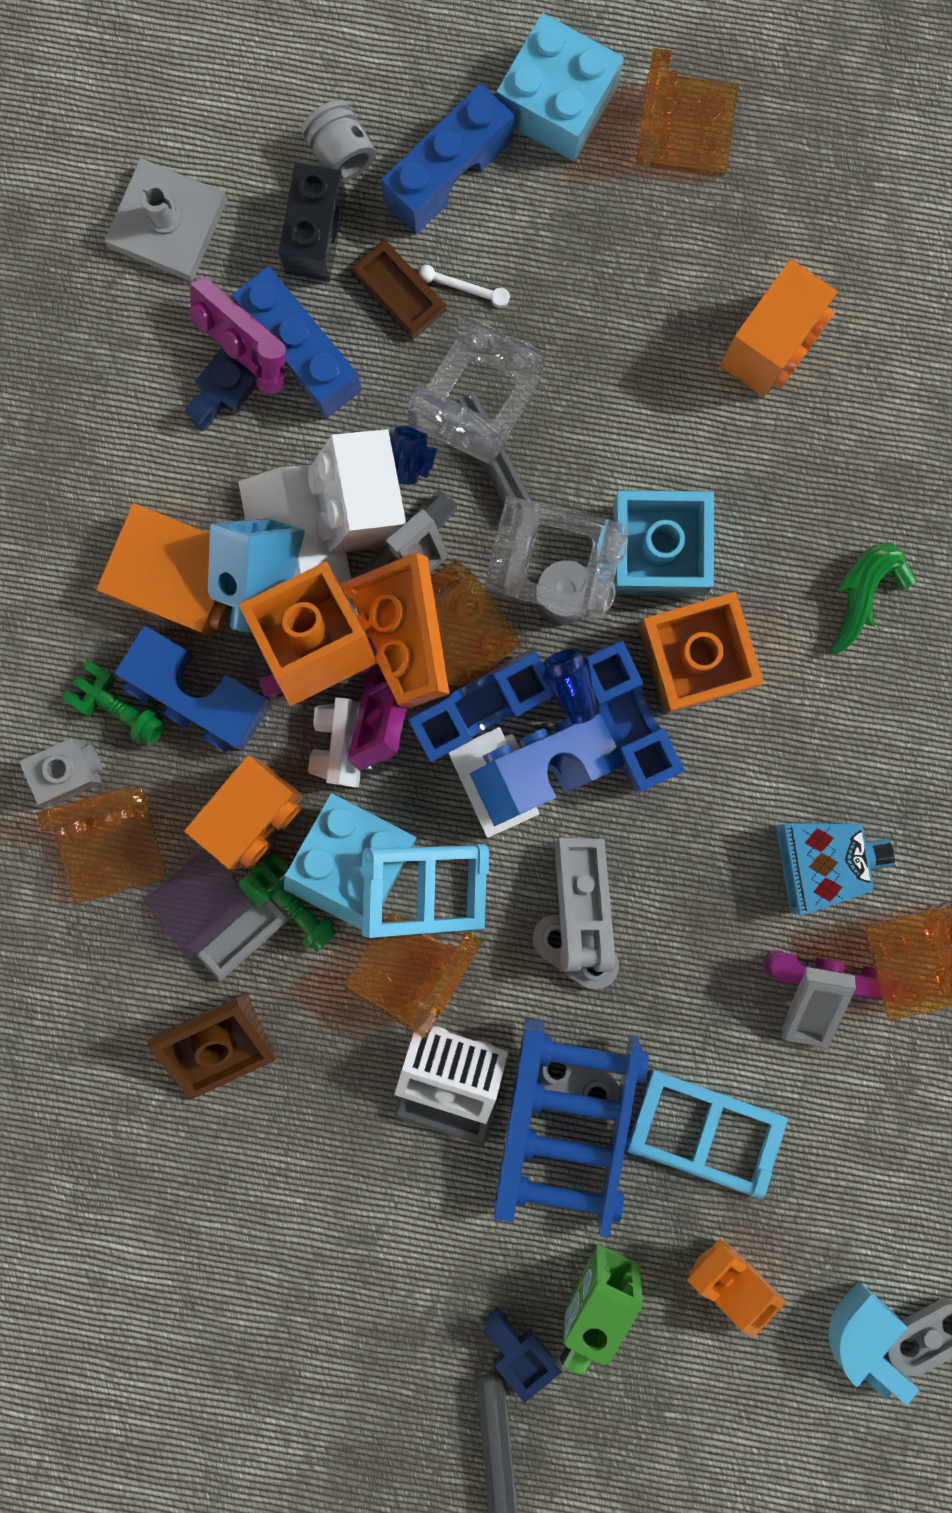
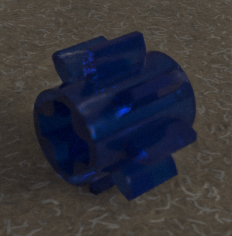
[389,426,437,485]

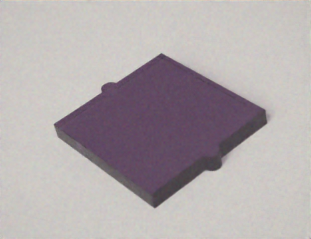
[144,849,254,960]

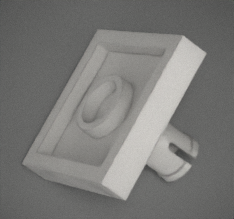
[104,158,228,282]

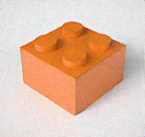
[719,258,838,397]
[238,561,377,707]
[638,592,764,716]
[184,755,304,869]

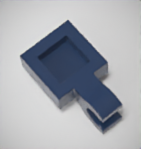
[184,347,257,432]
[483,1308,562,1403]

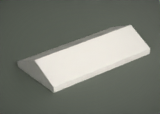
[238,465,358,617]

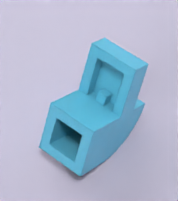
[829,1281,919,1406]

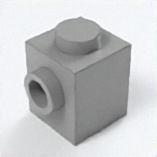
[19,738,102,806]

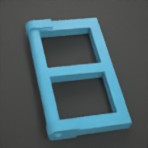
[362,844,489,938]
[626,1070,788,1201]

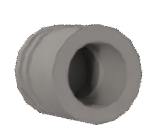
[301,100,377,182]
[535,560,595,625]

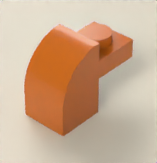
[687,1238,787,1337]

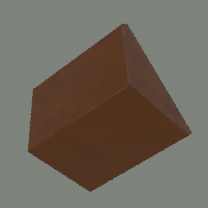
[147,992,276,1100]

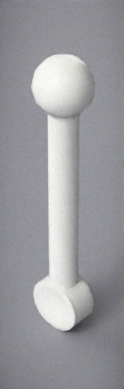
[417,265,510,309]

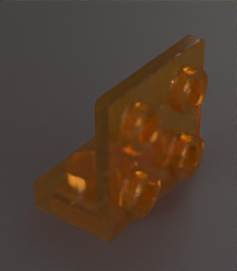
[635,48,738,176]
[431,559,521,692]
[36,786,166,903]
[866,902,952,1020]
[344,913,483,1039]

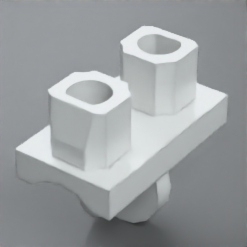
[308,698,371,788]

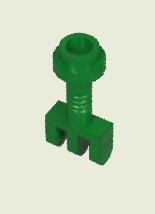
[61,659,165,746]
[239,853,337,952]

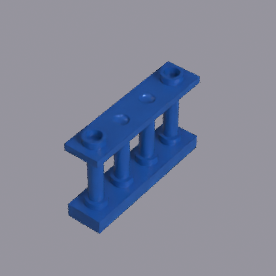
[494,1018,648,1238]

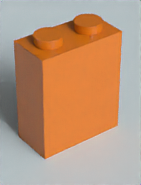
[96,503,229,639]

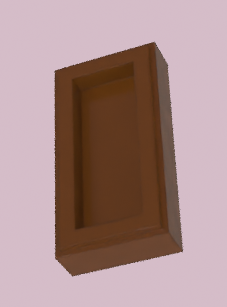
[350,239,447,341]

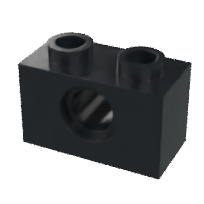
[278,162,346,282]

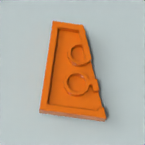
[340,552,449,708]

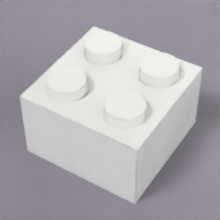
[308,429,406,554]

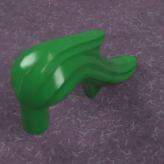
[828,542,917,655]

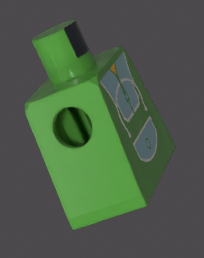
[560,1244,643,1374]

